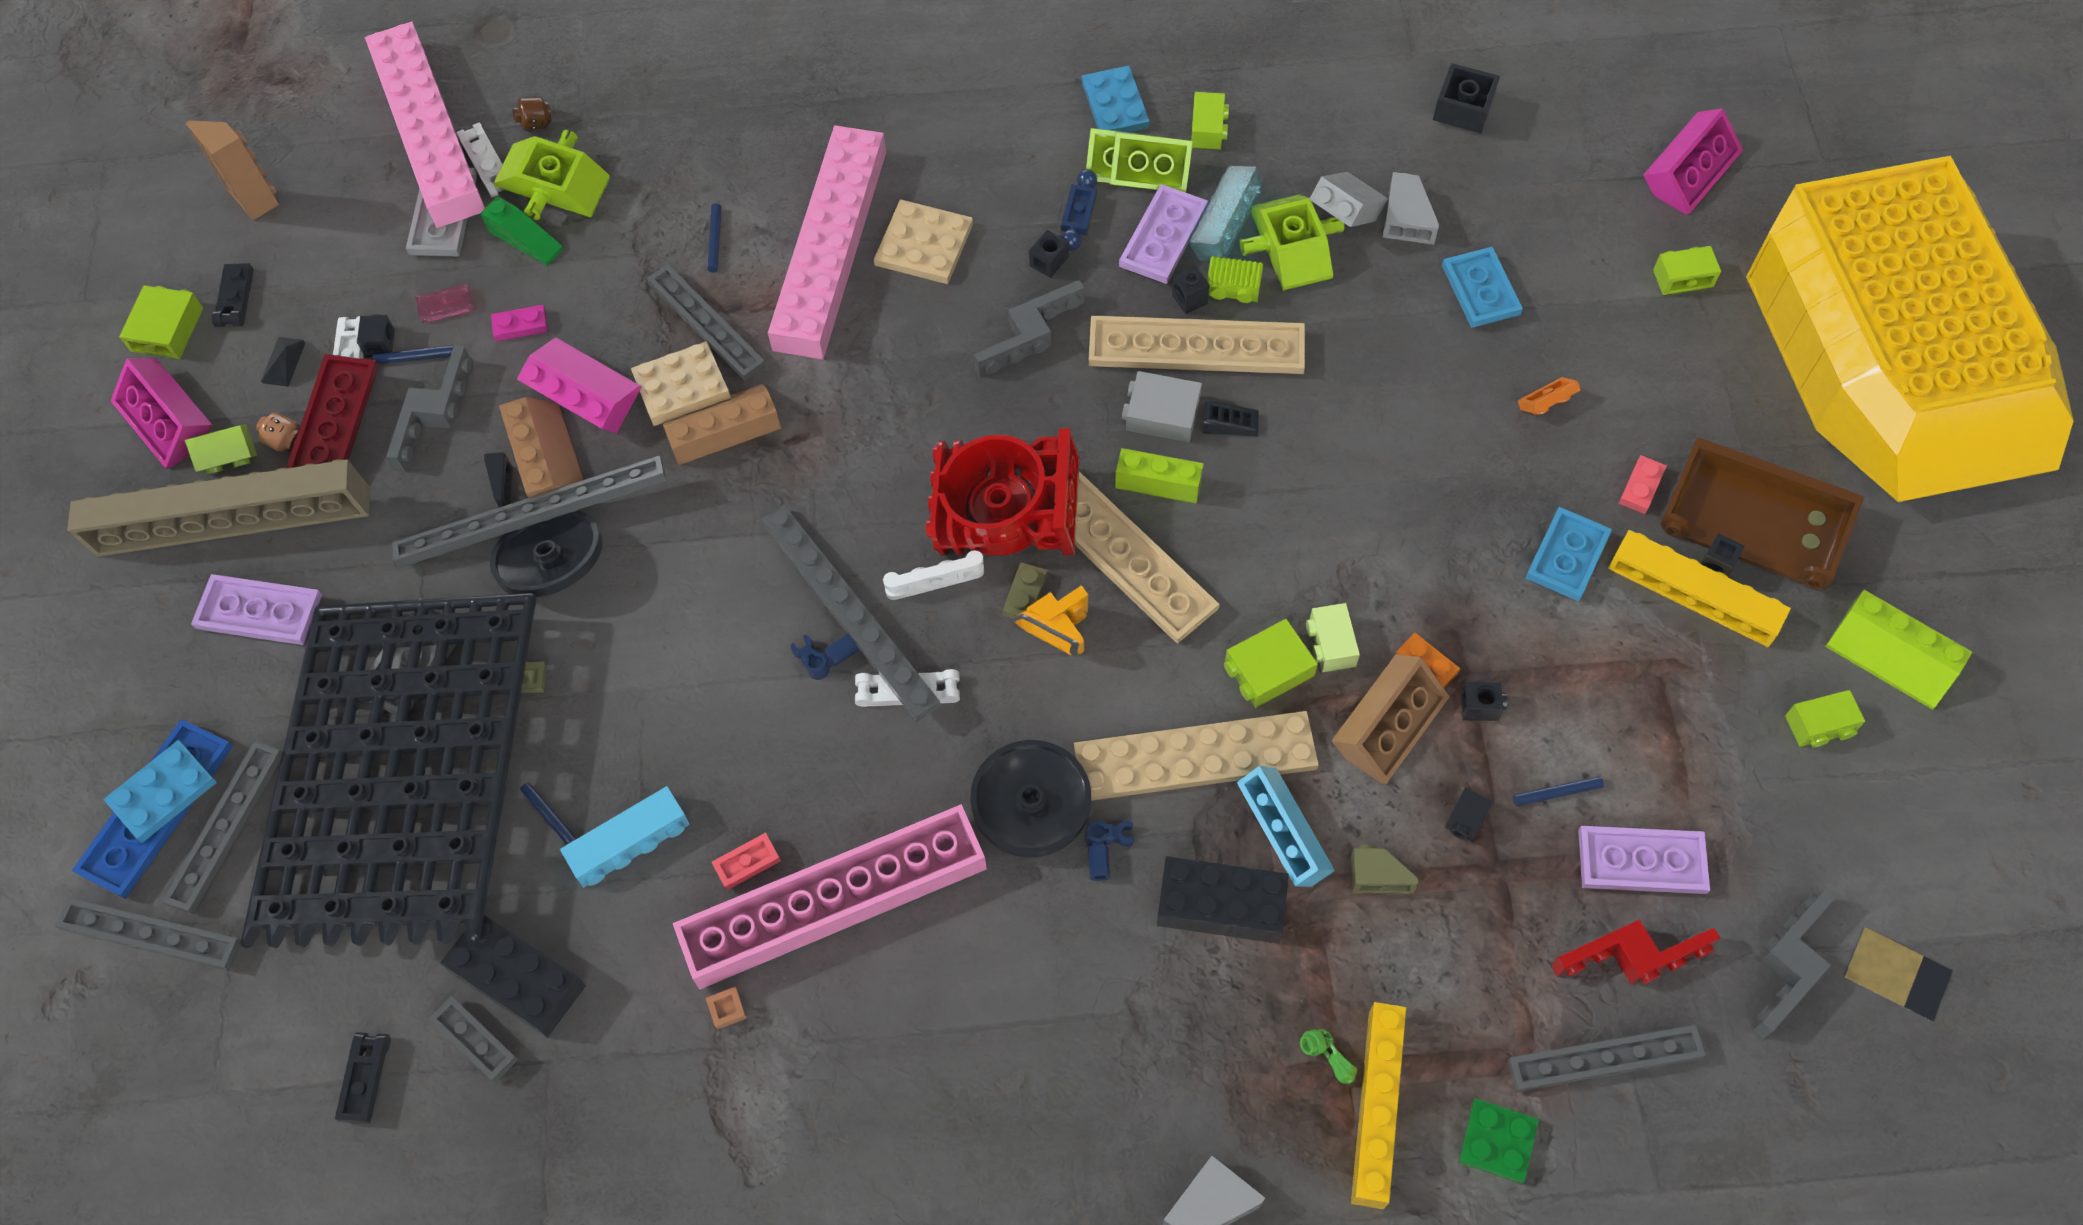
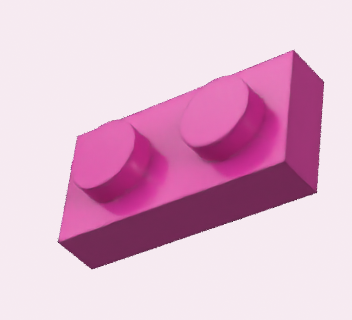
[491,305,548,341]

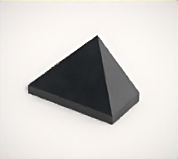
[261,337,305,387]

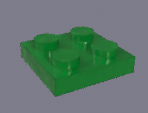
[1458,1098,1539,1184]

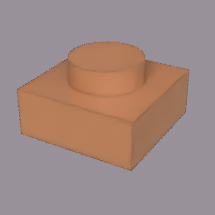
[706,987,747,1030]

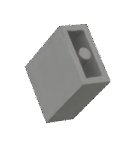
[1309,172,1388,227]
[1122,371,1202,443]

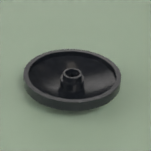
[490,510,603,597]
[970,740,1091,858]

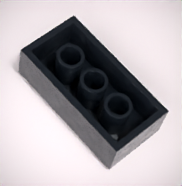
[1157,856,1289,944]
[440,915,586,1038]

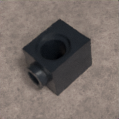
[1029,230,1069,278]
[1172,266,1210,314]
[357,314,395,357]
[1701,533,1745,576]
[1460,682,1507,721]
[1445,787,1493,841]

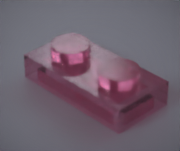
[415,284,474,323]

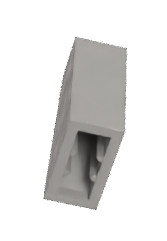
[1383,172,1439,245]
[1163,1156,1265,1225]

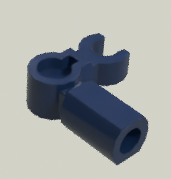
[790,634,859,680]
[1085,821,1134,881]

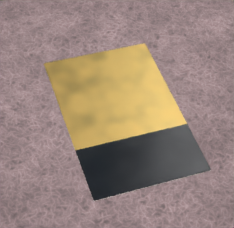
[1845,927,1953,1022]

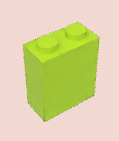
[119,285,203,359]
[1224,619,1318,708]

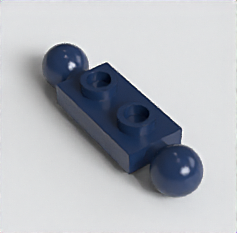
[1061,169,1097,251]

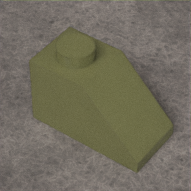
[1350,845,1418,894]

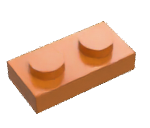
[1518,377,1581,415]
[1395,633,1460,688]

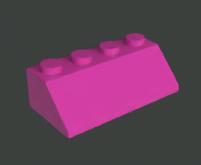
[1643,108,1743,214]
[517,337,642,434]
[111,358,212,469]

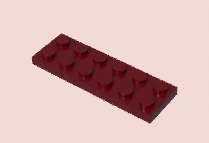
[286,354,379,468]

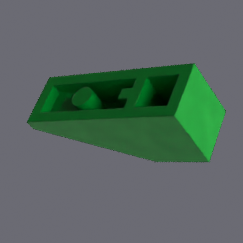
[480,196,564,266]

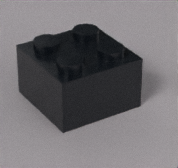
[1433,63,1500,134]

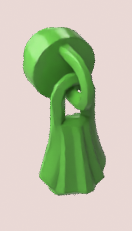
[1300,1029,1357,1084]

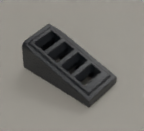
[1203,401,1259,436]
[484,452,513,508]

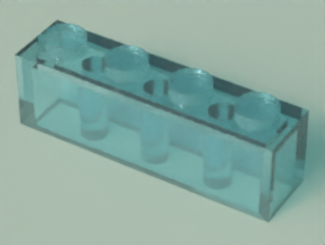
[1190,166,1264,261]

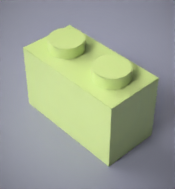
[1306,603,1360,672]

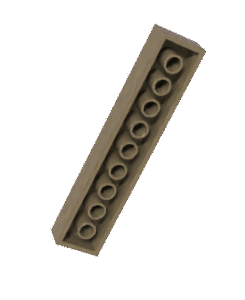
[67,459,370,557]

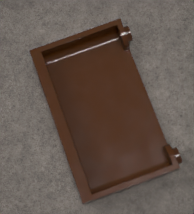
[1661,437,1865,589]

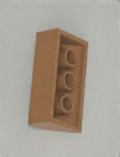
[185,121,279,220]
[662,384,781,465]
[499,397,584,498]
[1331,654,1450,784]

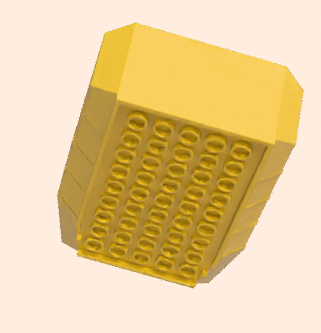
[1746,156,2074,502]

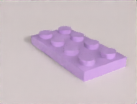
[1119,184,1208,284]
[191,574,322,645]
[1578,826,1710,894]

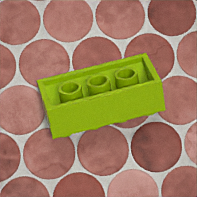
[1825,590,1972,710]

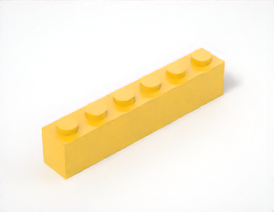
[1608,530,1791,647]
[1351,1002,1406,1209]

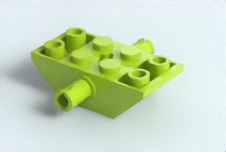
[493,130,610,220]
[1240,194,1344,291]

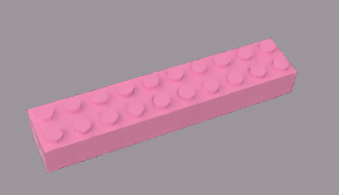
[365,22,485,228]
[768,125,886,360]
[673,804,987,990]

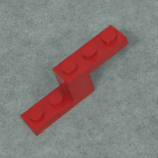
[1551,919,1720,985]

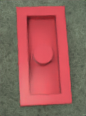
[1619,455,1667,514]
[712,833,781,891]

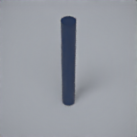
[707,204,722,272]
[373,345,454,364]
[1513,776,1604,806]
[520,782,577,845]

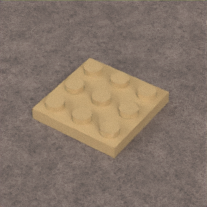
[874,199,973,284]
[631,341,731,426]

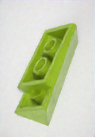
[1086,128,1193,193]

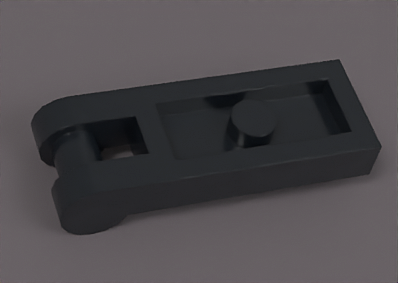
[212,263,254,327]
[335,1032,390,1124]

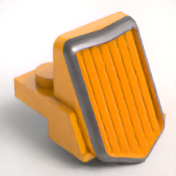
[1013,585,1088,656]

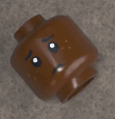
[512,96,552,131]

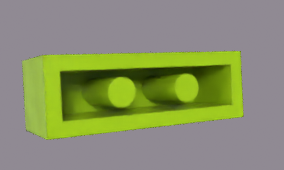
[1115,448,1204,504]

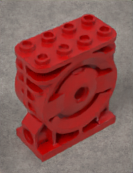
[926,428,1080,556]

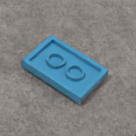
[1081,65,1149,133]
[1442,247,1523,328]
[1525,507,1612,602]
[103,740,217,843]

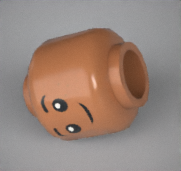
[256,412,299,453]

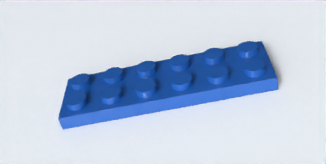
[72,719,233,899]

